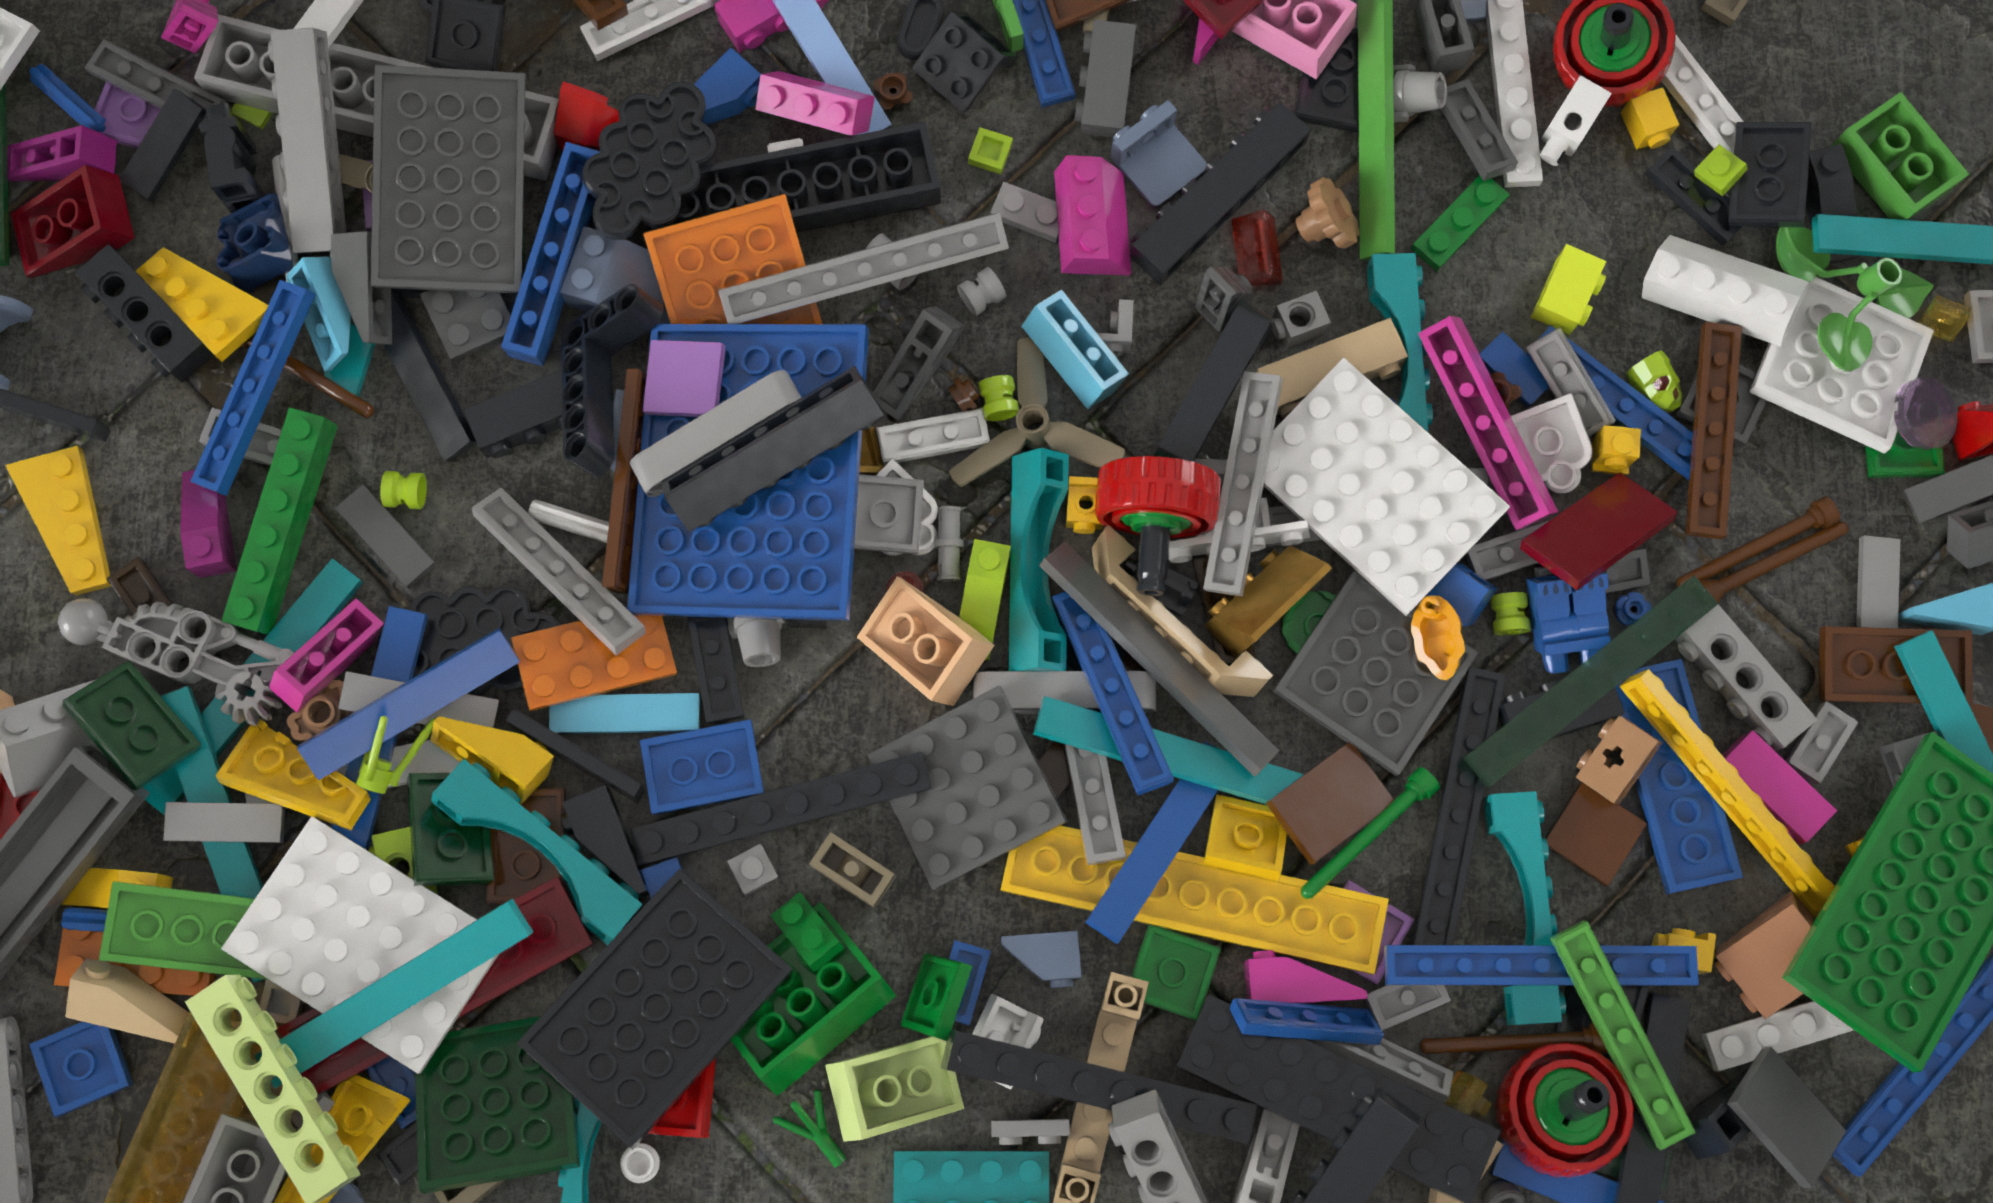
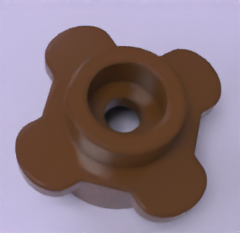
[873,72,913,111]
[1491,372,1522,411]

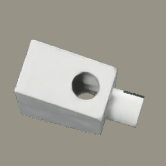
[1539,75,1612,166]

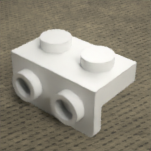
[972,994,1043,1089]

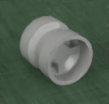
[957,267,1006,316]

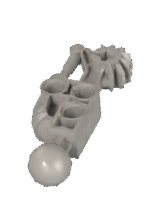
[57,598,294,726]

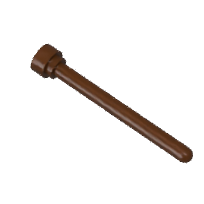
[239,333,374,418]
[1676,496,1840,590]
[1689,521,1849,612]
[1419,1023,1609,1054]

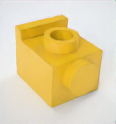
[1591,425,1641,476]
[1066,476,1103,534]
[1652,928,1716,974]

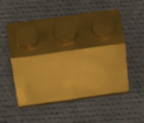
[1204,545,1332,658]

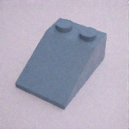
[560,226,671,331]

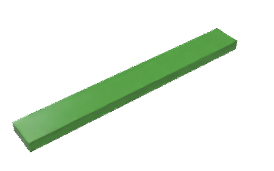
[1358,0,1395,261]

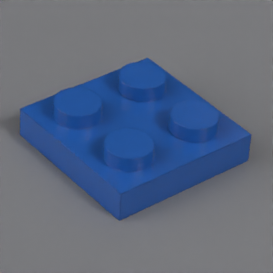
[29,1022,134,1117]

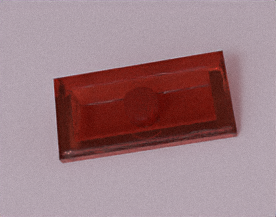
[1232,209,1283,286]

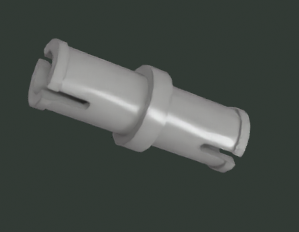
[935,506,964,582]

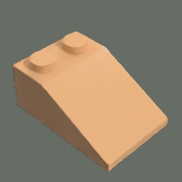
[857,577,995,706]

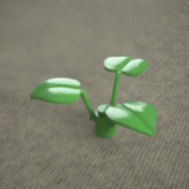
[1776,227,1934,372]

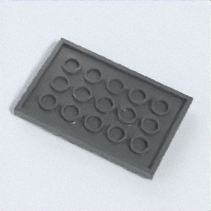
[371,65,526,293]

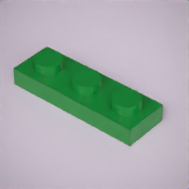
[1411,175,1510,272]

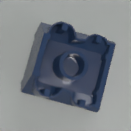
[217,193,293,293]

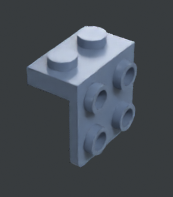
[1110,100,1207,208]

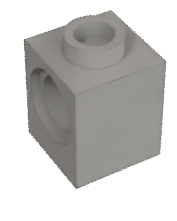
[1272,290,1331,349]

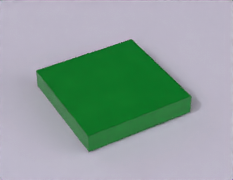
[1865,404,1945,478]
[1131,924,1221,1022]
[901,953,972,1042]

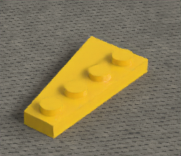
[136,247,268,362]
[5,446,112,596]
[215,718,371,830]
[274,1075,411,1203]

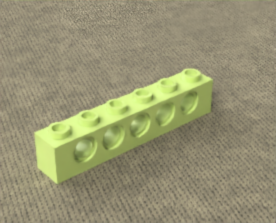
[185,974,361,1203]

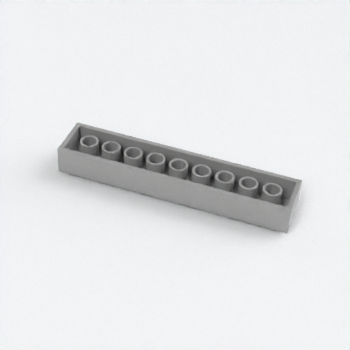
[194,14,559,181]

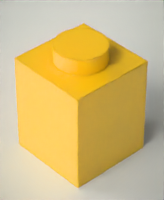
[1620,87,1679,150]

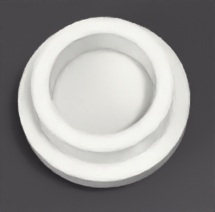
[620,1143,660,1183]

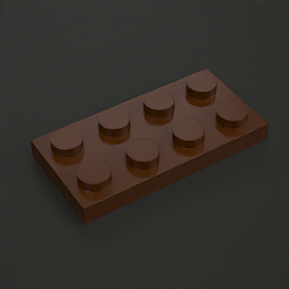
[1819,626,1973,705]

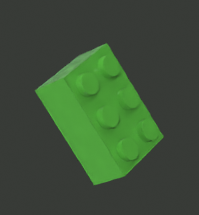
[1831,92,1969,220]

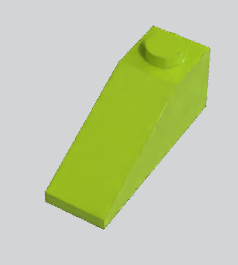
[959,539,1011,662]

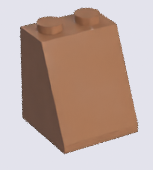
[1715,891,1816,1019]

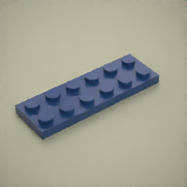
[1610,659,1743,894]

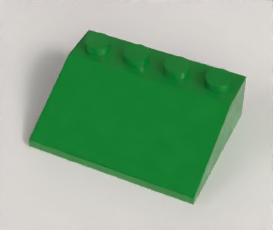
[731,902,897,1096]

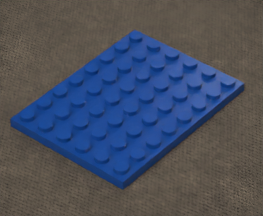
[627,324,869,621]

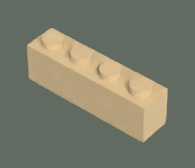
[1256,318,1408,418]

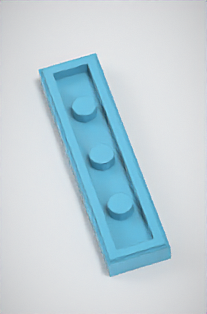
[549,693,701,734]

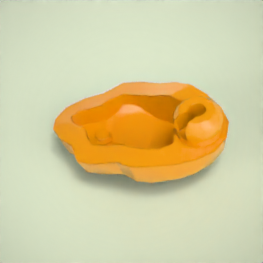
[1411,595,1465,680]

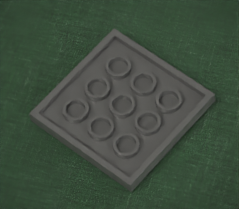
[1273,569,1478,776]
[868,686,1068,890]

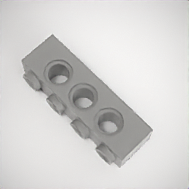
[1674,604,1818,751]
[1108,1089,1209,1203]

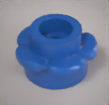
[1615,592,1652,628]

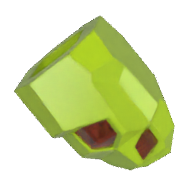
[1626,350,1683,413]

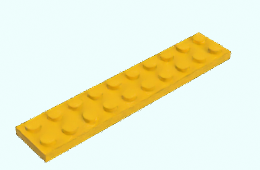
[1000,825,1389,975]

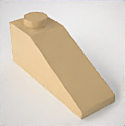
[65,958,196,1045]

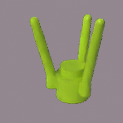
[356,716,435,794]

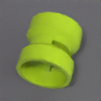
[978,375,1019,421]
[380,471,427,509]
[1490,592,1531,636]

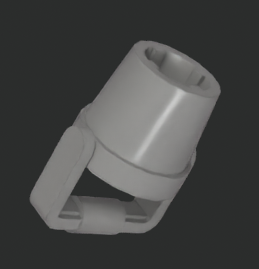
[1393,64,1447,123]
[727,617,787,667]

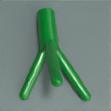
[772,1089,847,1168]

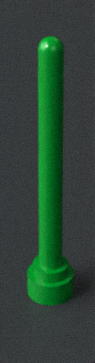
[1300,767,1440,899]

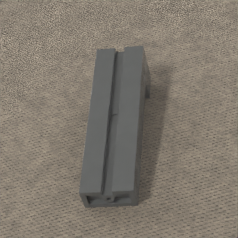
[0,745,150,980]

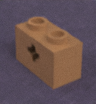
[1576,715,1663,804]

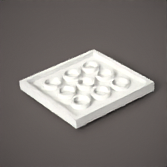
[1749,277,1934,454]

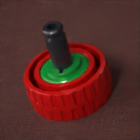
[1553,0,1676,107]
[1095,456,1221,596]
[1495,1042,1634,1178]

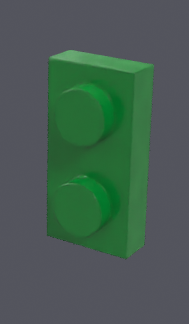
[770,892,844,973]

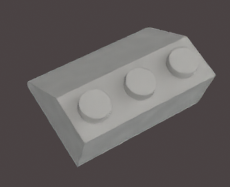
[0,679,107,798]
[183,1113,286,1203]

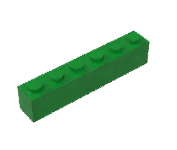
[221,407,338,635]

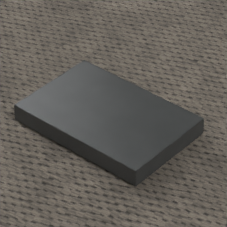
[1727,1047,1846,1188]

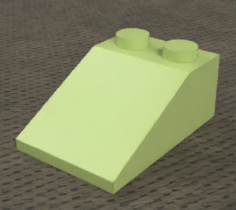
[825,1036,964,1142]

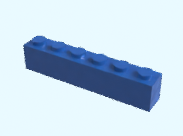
[501,142,600,367]

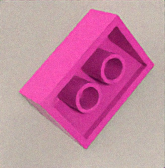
[1054,155,1131,276]

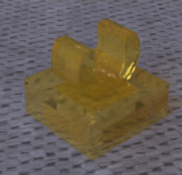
[1918,295,1971,342]
[1445,1070,1492,1117]

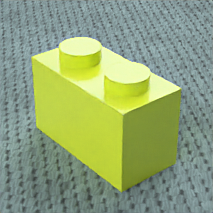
[1530,244,1606,335]

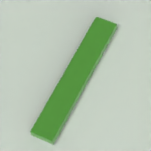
[1550,920,1696,1150]

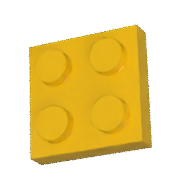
[1204,794,1287,880]

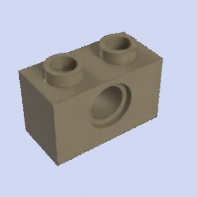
[809,832,896,909]

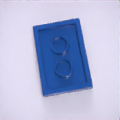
[640,719,764,815]

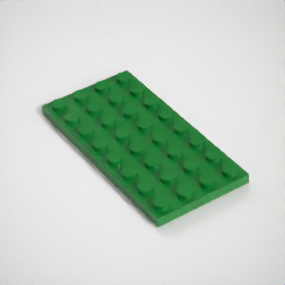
[1781,732,1993,1073]

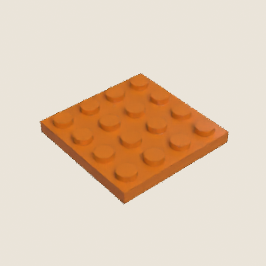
[643,194,822,324]

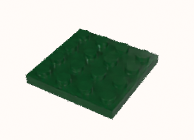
[415,1016,580,1194]

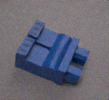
[1526,572,1611,674]

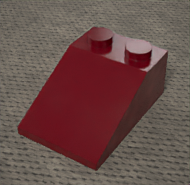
[11,165,135,278]

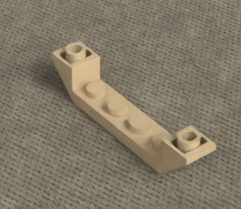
[1091,525,1273,697]
[1053,972,1149,1203]

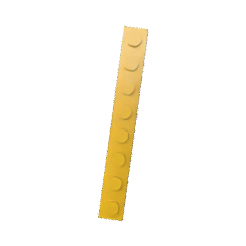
[1619,669,1835,918]

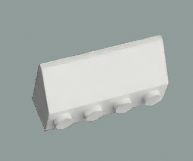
[1642,235,1809,346]

